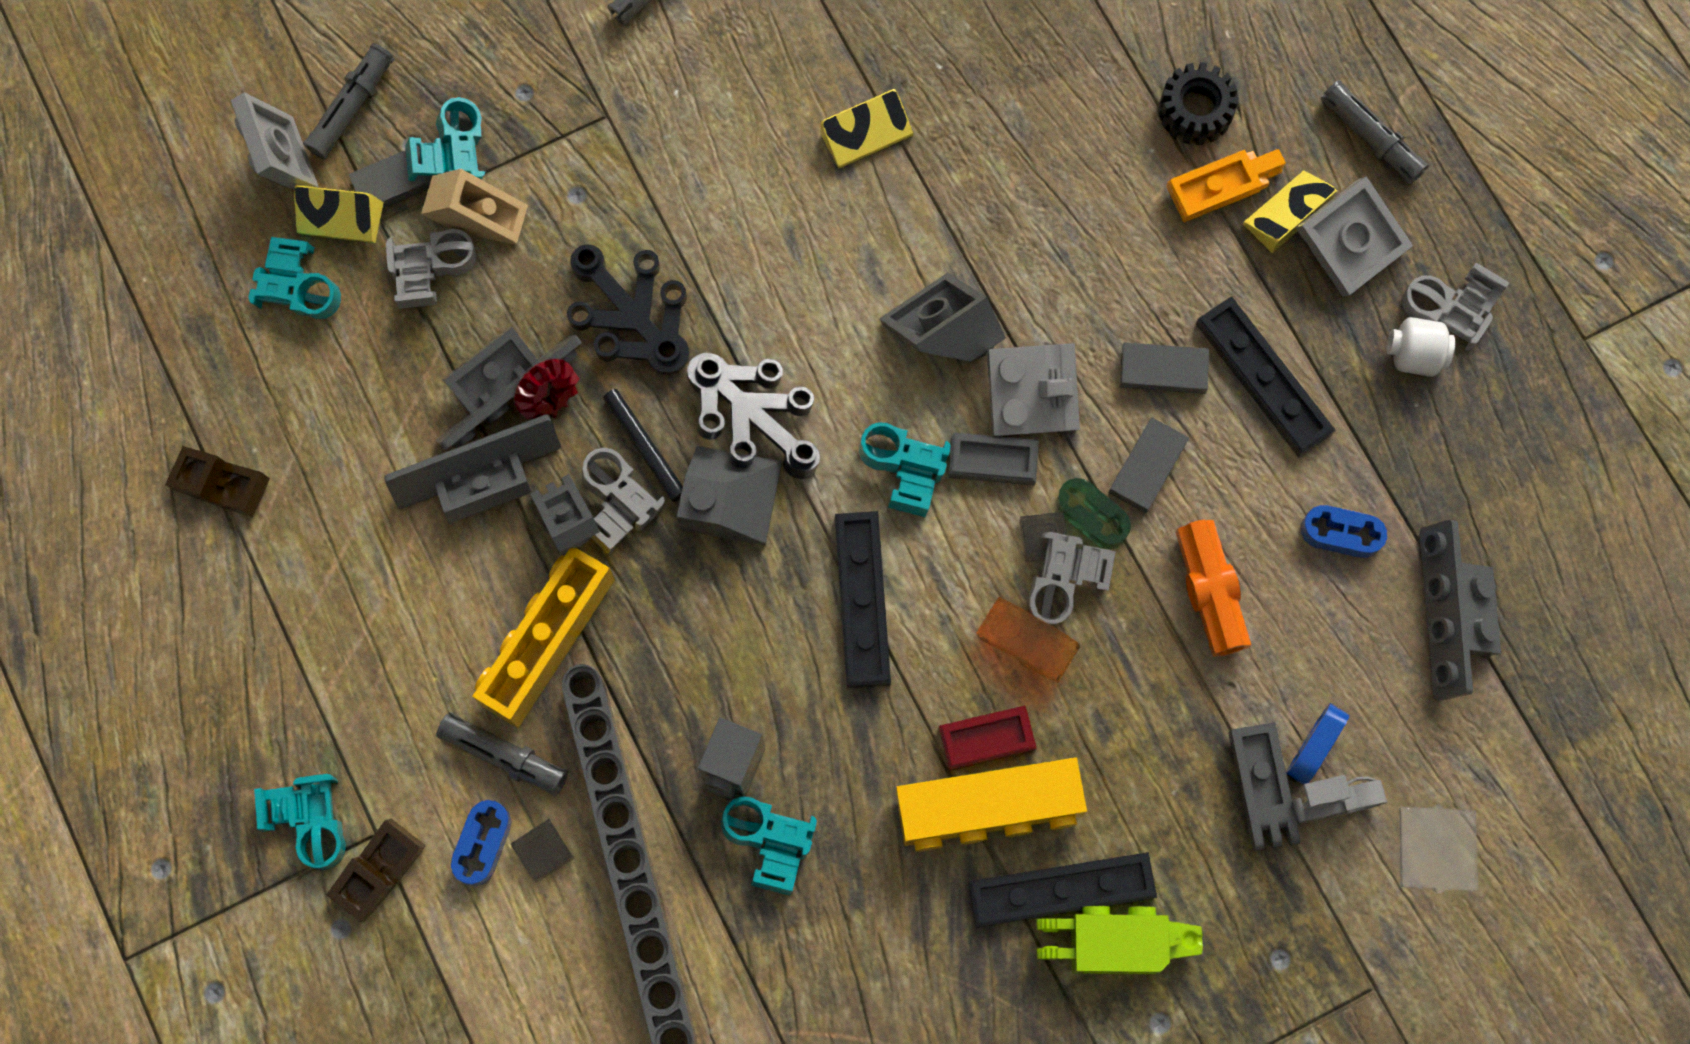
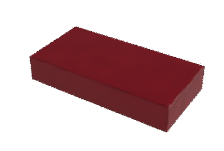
[938,705,1037,771]

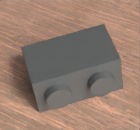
[698,717,765,800]

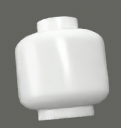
[1387,317,1455,377]

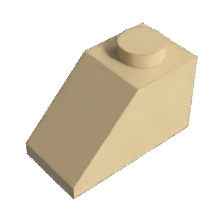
[421,169,528,244]

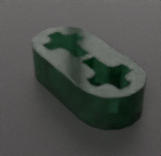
[1056,478,1131,549]

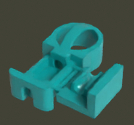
[405,97,485,181]
[248,237,341,319]
[858,422,951,517]
[254,774,346,870]
[721,796,817,896]

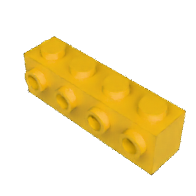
[472,548,615,728]
[895,757,1087,852]

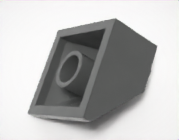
[879,273,1006,362]
[676,446,782,546]

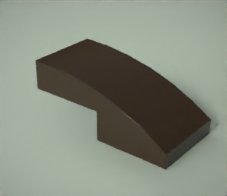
[165,446,270,517]
[326,818,426,923]

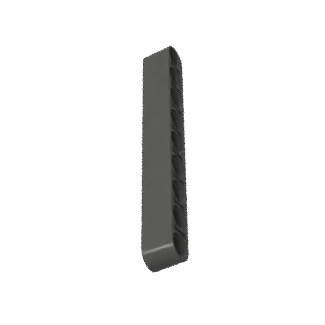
[562,664,697,1044]

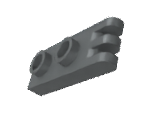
[530,474,600,552]
[1228,722,1300,851]

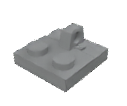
[231,92,319,189]
[1295,176,1413,297]
[986,343,1080,436]

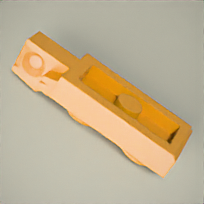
[1166,149,1286,223]

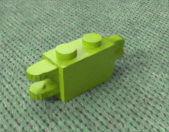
[1037,906,1203,975]

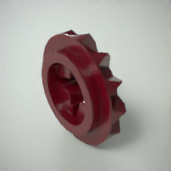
[514,359,580,420]

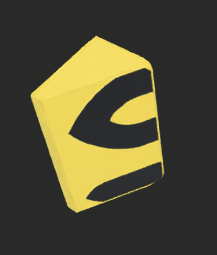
[820,89,913,169]
[1243,170,1337,253]
[294,185,384,243]

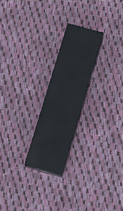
[1195,296,1336,458]
[835,511,891,688]
[968,852,1157,928]

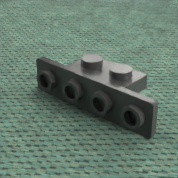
[436,327,582,450]
[384,415,561,524]
[1419,520,1501,700]

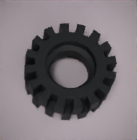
[1159,62,1239,145]

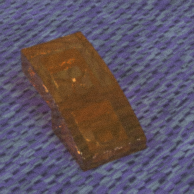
[976,597,1080,683]

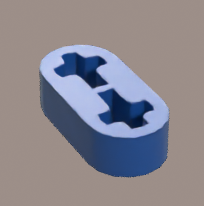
[1301,505,1387,558]
[1286,703,1350,785]
[451,800,512,886]

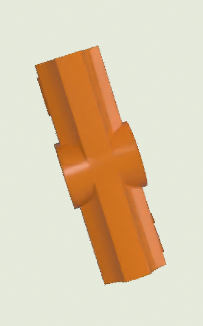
[1175,519,1252,657]

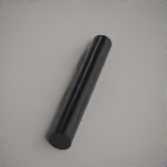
[603,389,683,502]

